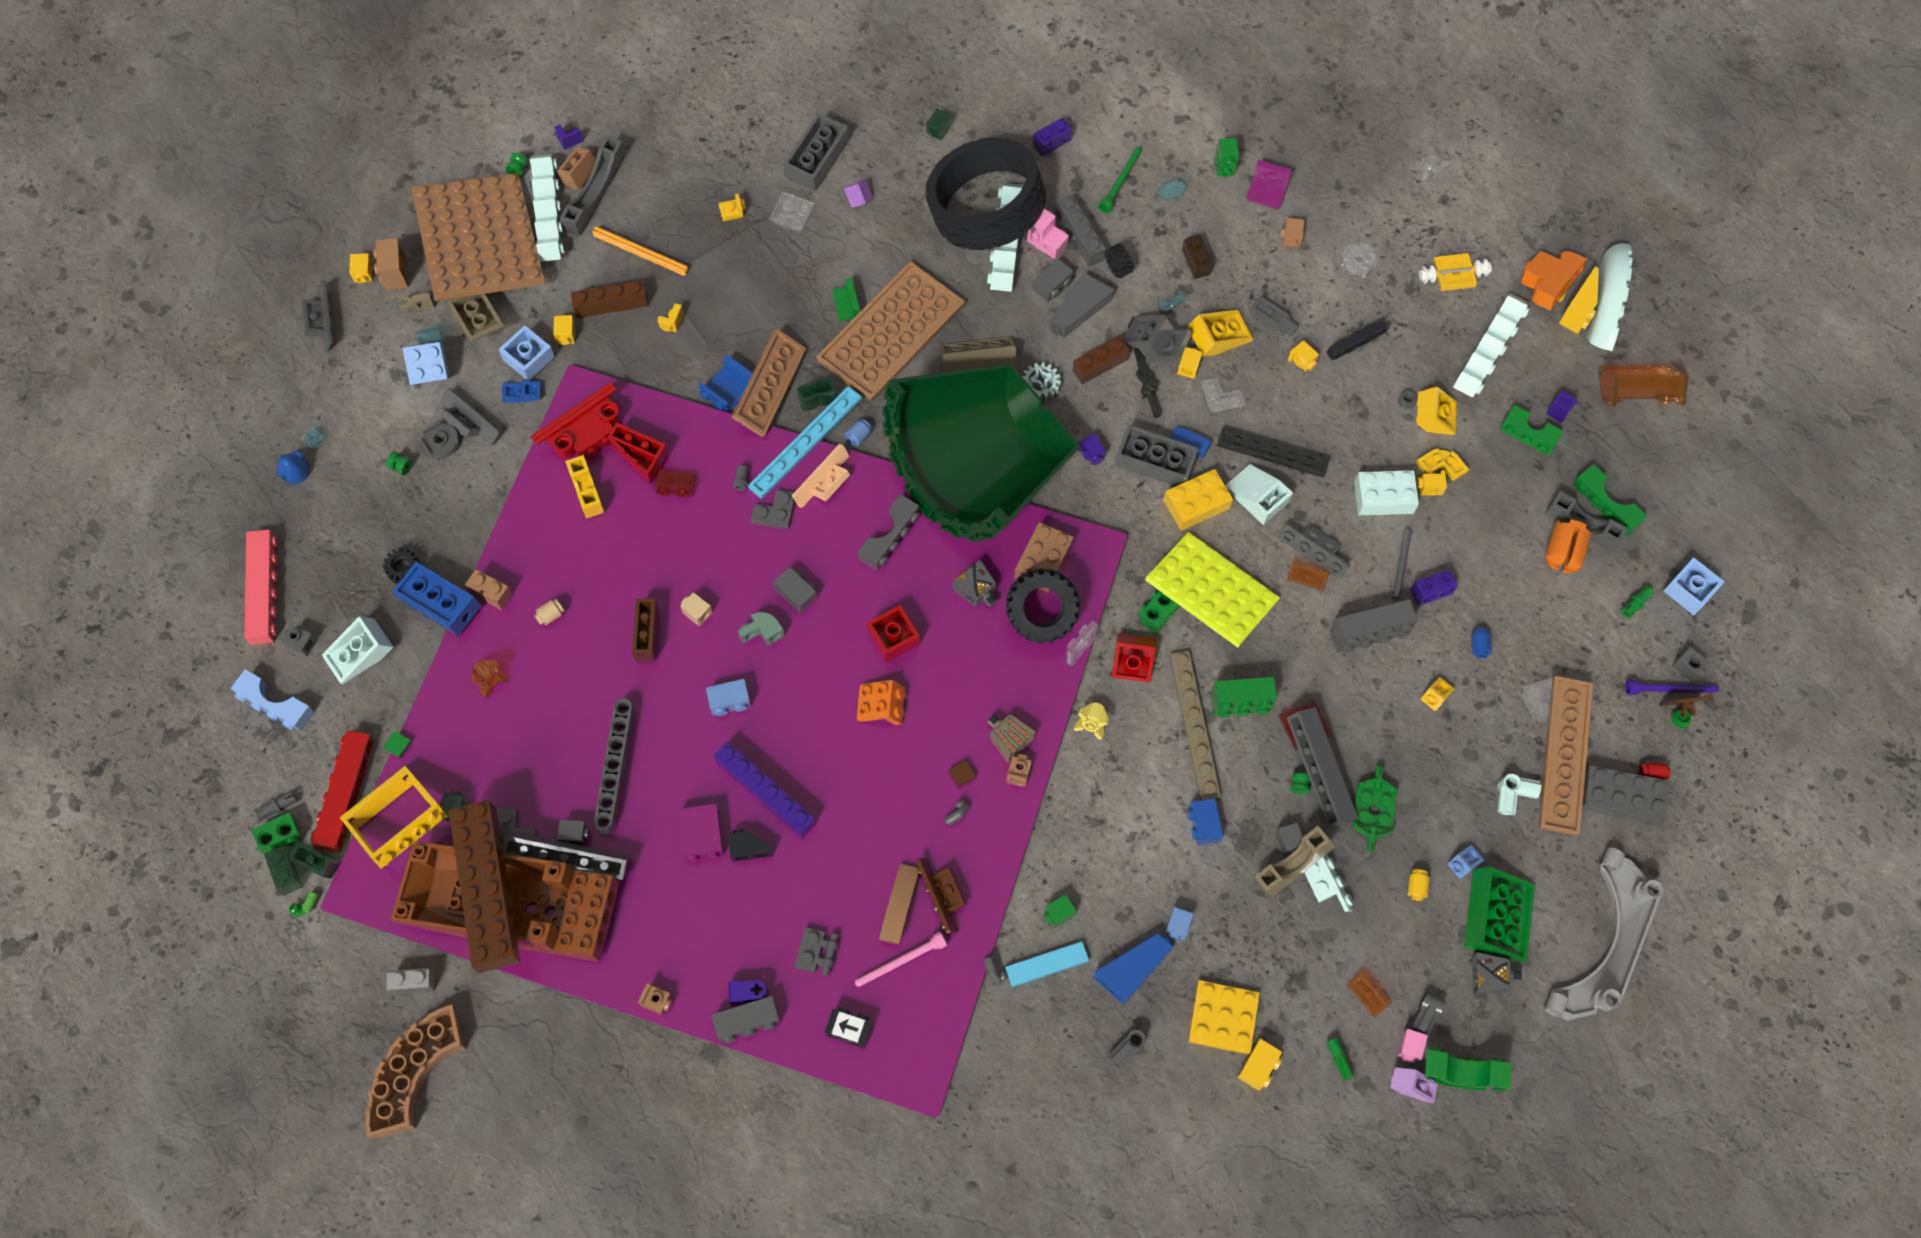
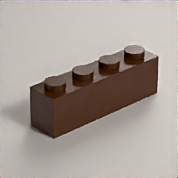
[571,280,648,318]

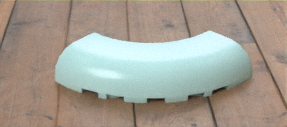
[1587,243,1633,351]

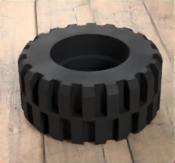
[1006,568,1081,644]

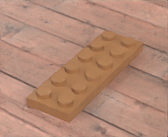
[731,328,806,437]

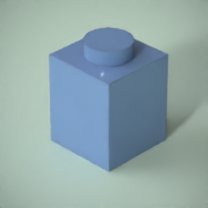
[1165,907,1193,941]

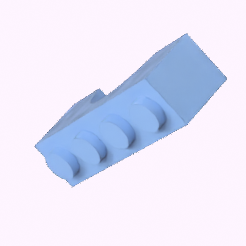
[231,669,314,731]

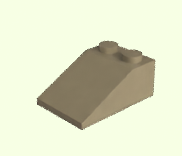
[447,294,504,342]

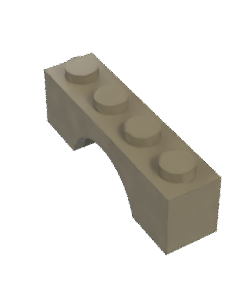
[1255,826,1336,897]

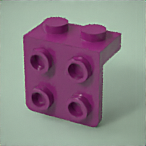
[1247,160,1292,209]

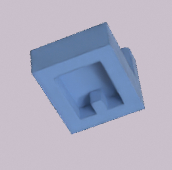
[1448,845,1484,879]

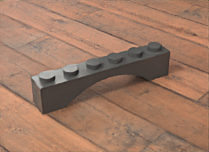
[560,135,625,236]

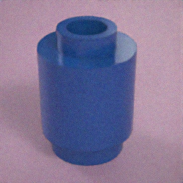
[1471,629,1492,659]

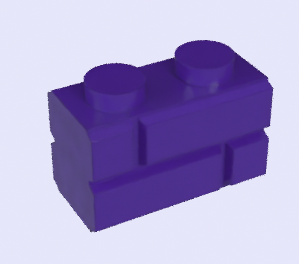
[1033,118,1072,156]

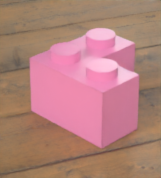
[1027,209,1069,259]

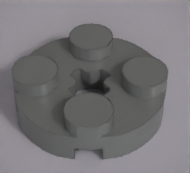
[421,422,460,460]

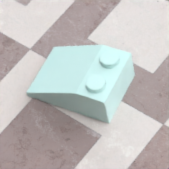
[322,616,393,684]

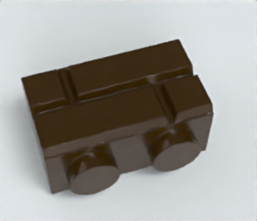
[1182,235,1213,279]

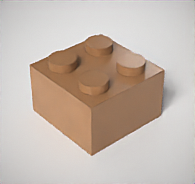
[373,238,408,290]

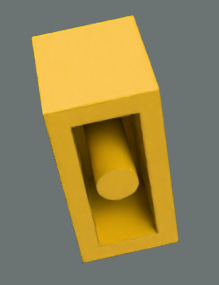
[1237,1039,1282,1091]

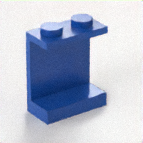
[698,355,752,413]

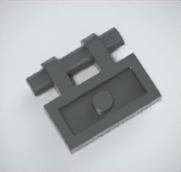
[795,927,839,976]

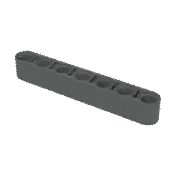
[594,698,634,835]

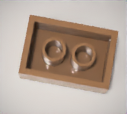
[1014,522,1074,593]

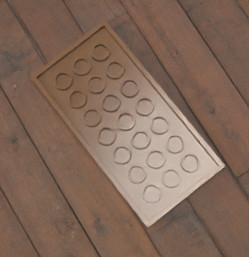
[816,261,965,402]

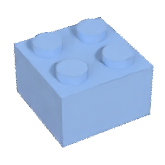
[498,325,554,381]
[402,342,450,385]
[1664,558,1724,615]

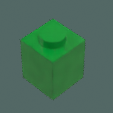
[1043,895,1077,928]

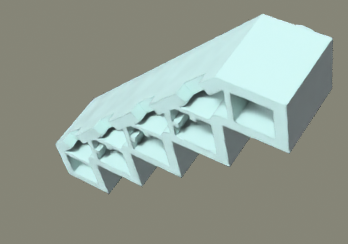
[530,154,564,262]
[987,183,1024,292]
[1454,293,1530,398]

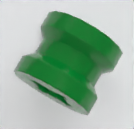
[1290,773,1311,794]

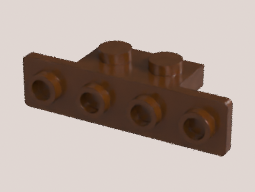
[916,858,968,934]

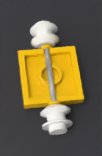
[1419,253,1492,291]

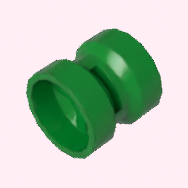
[505,152,528,177]
[386,451,413,476]

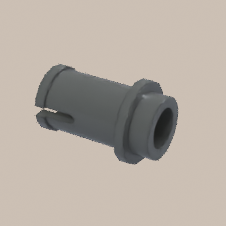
[733,465,748,491]

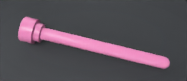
[855,931,947,987]

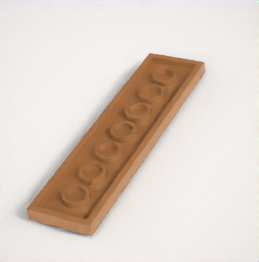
[1538,676,1593,836]

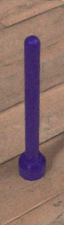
[1625,680,1719,695]

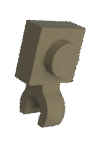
[399,292,435,312]

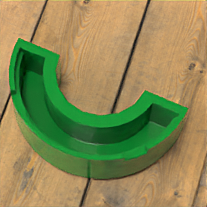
[1424,1047,1512,1091]

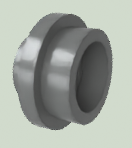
[1398,391,1417,409]

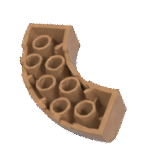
[365,1004,466,1139]

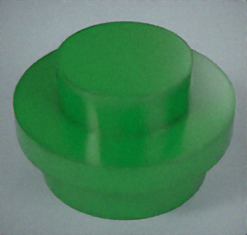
[1671,709,1692,729]

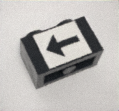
[824,1007,873,1049]

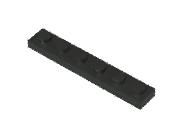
[1217,427,1329,478]

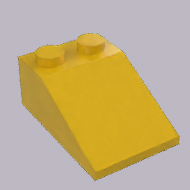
[1559,267,1599,334]
[1187,310,1254,357]

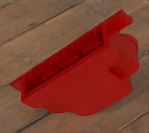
[531,382,620,459]

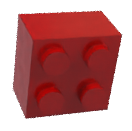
[867,605,920,662]

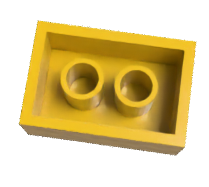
[1163,469,1233,531]

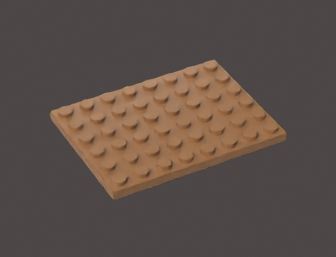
[411,173,545,301]

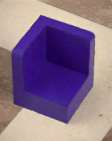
[554,124,583,150]
[1546,390,1578,423]

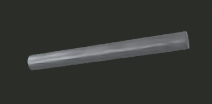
[1392,529,1412,600]

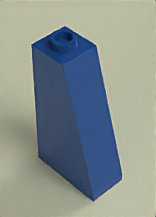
[1093,933,1173,1005]

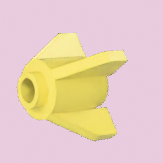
[1074,702,1109,740]

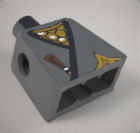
[952,560,998,608]
[1471,953,1522,996]

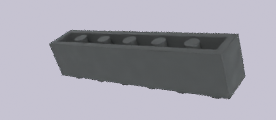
[1286,707,1358,829]
[503,831,630,880]

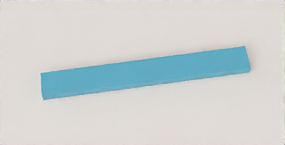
[748,386,862,499]

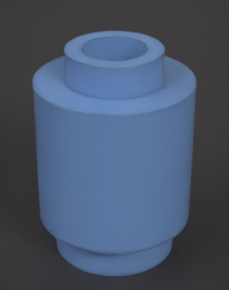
[845,419,872,446]

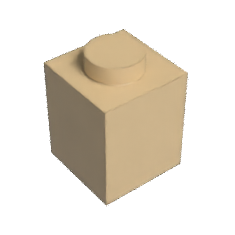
[680,592,712,627]

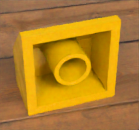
[1416,387,1457,435]

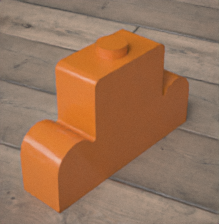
[1521,251,1587,311]

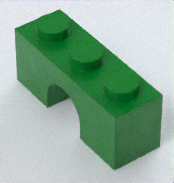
[1500,404,1564,456]

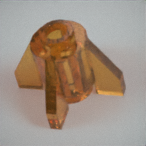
[471,660,509,698]

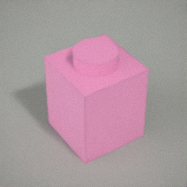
[1397,1029,1428,1064]

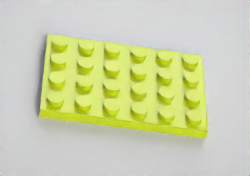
[1146,532,1280,647]

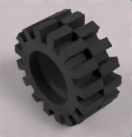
[1104,243,1134,279]
[383,548,421,584]

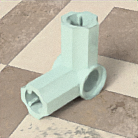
[1497,774,1541,815]

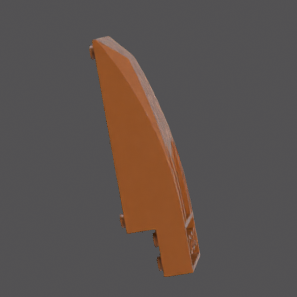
[391,841,620,962]

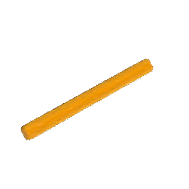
[592,227,689,276]

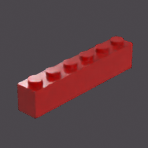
[311,730,375,853]

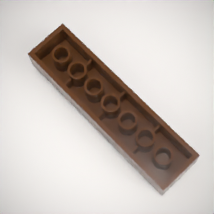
[449,800,521,973]

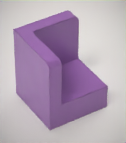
[844,179,873,208]

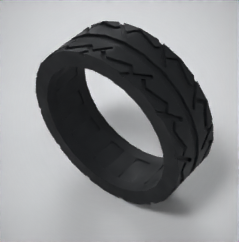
[925,137,1046,250]

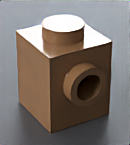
[1280,218,1304,247]

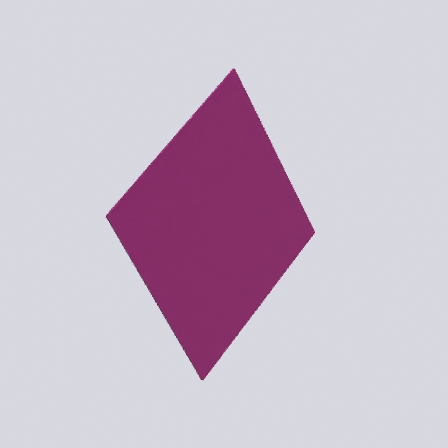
[321,365,1127,1118]

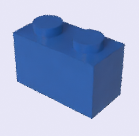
[1187,798,1223,846]

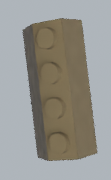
[939,336,1017,372]

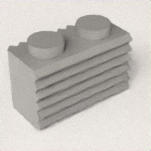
[387,968,435,995]

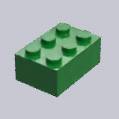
[1210,677,1277,718]

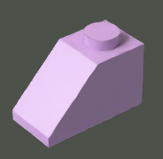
[1390,1067,1438,1103]

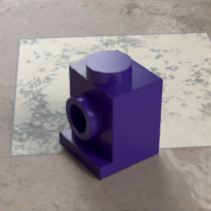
[1078,433,1106,465]

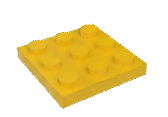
[1188,980,1260,1055]

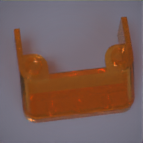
[1598,366,1689,406]

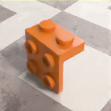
[857,680,906,725]

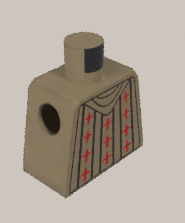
[987,714,1036,763]

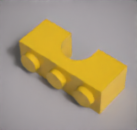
[565,455,604,519]

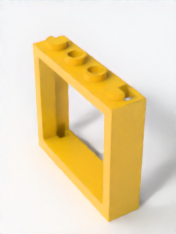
[340,766,447,869]

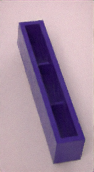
[713,742,816,839]

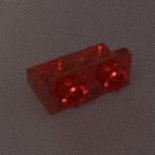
[654,470,696,498]

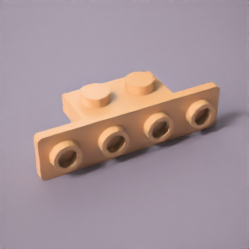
[792,444,850,508]

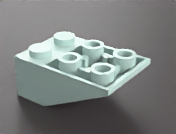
[1225,464,1293,525]

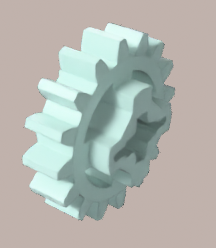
[1023,362,1061,401]

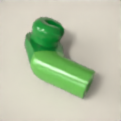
[289,892,319,917]

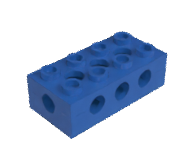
[392,562,481,636]

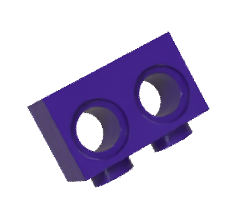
[1410,569,1458,607]

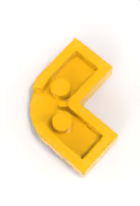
[1416,448,1469,482]

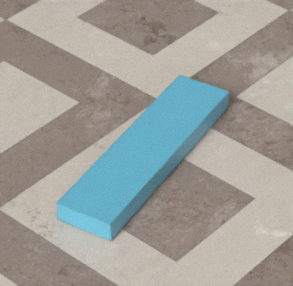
[1005,942,1089,988]

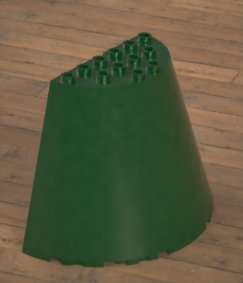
[882,364,1080,542]

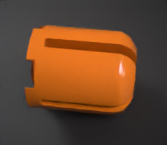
[1545,519,1593,574]

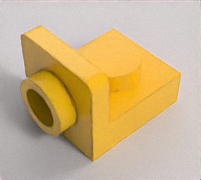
[719,193,745,221]
[657,303,684,332]
[1421,677,1455,711]

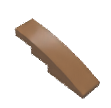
[879,864,919,945]

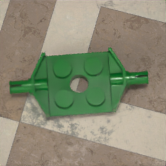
[1352,766,1398,852]

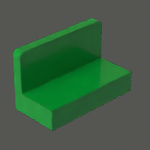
[832,278,860,321]

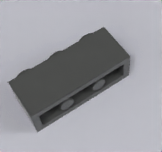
[712,996,780,1044]

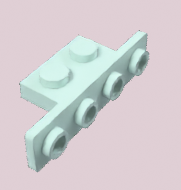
[1304,854,1354,912]

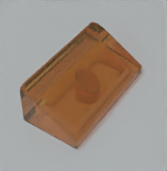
[1287,561,1329,591]
[1347,971,1392,1018]

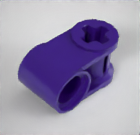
[728,980,769,1004]

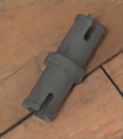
[254,790,298,821]

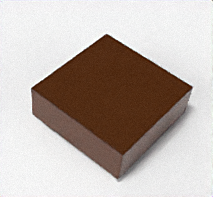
[948,760,976,788]

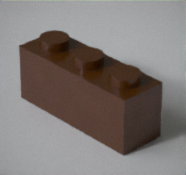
[1072,336,1130,384]
[632,598,658,661]

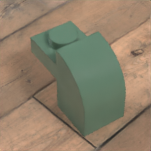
[738,612,785,646]

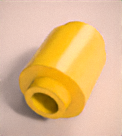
[1408,869,1430,901]

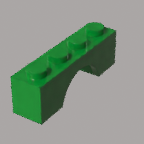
[1573,464,1648,537]

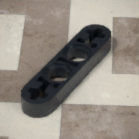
[1326,320,1389,361]

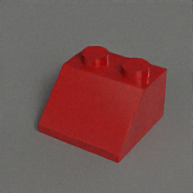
[1112,633,1156,683]

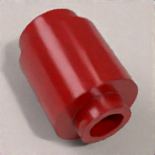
[1638,762,1671,780]

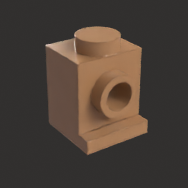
[1006,754,1032,787]
[638,983,673,1015]

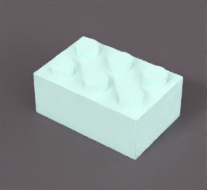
[1354,471,1419,515]

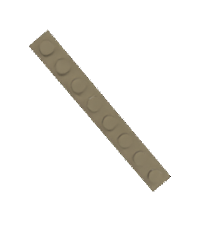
[1169,651,1221,801]

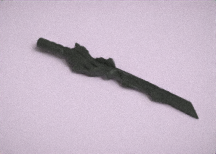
[1128,317,1161,418]

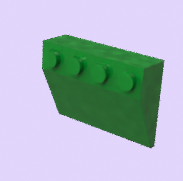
[1464,867,1535,963]

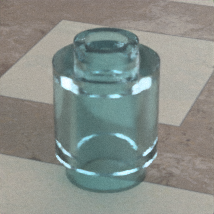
[1158,178,1185,201]

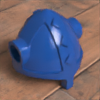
[276,450,310,484]

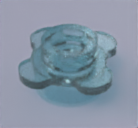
[301,427,324,448]

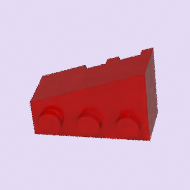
[607,422,669,484]

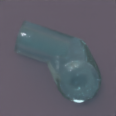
[1158,294,1185,312]

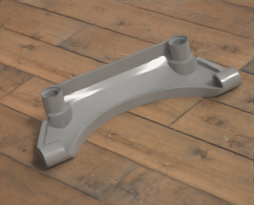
[1544,848,1663,1021]

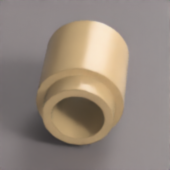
[534,599,564,626]

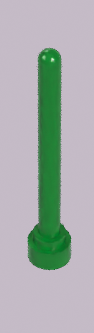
[1098,147,1142,213]

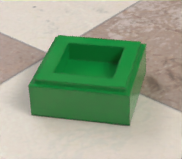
[383,731,412,759]

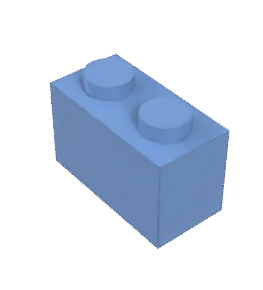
[706,679,751,716]

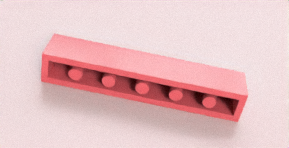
[244,530,278,645]

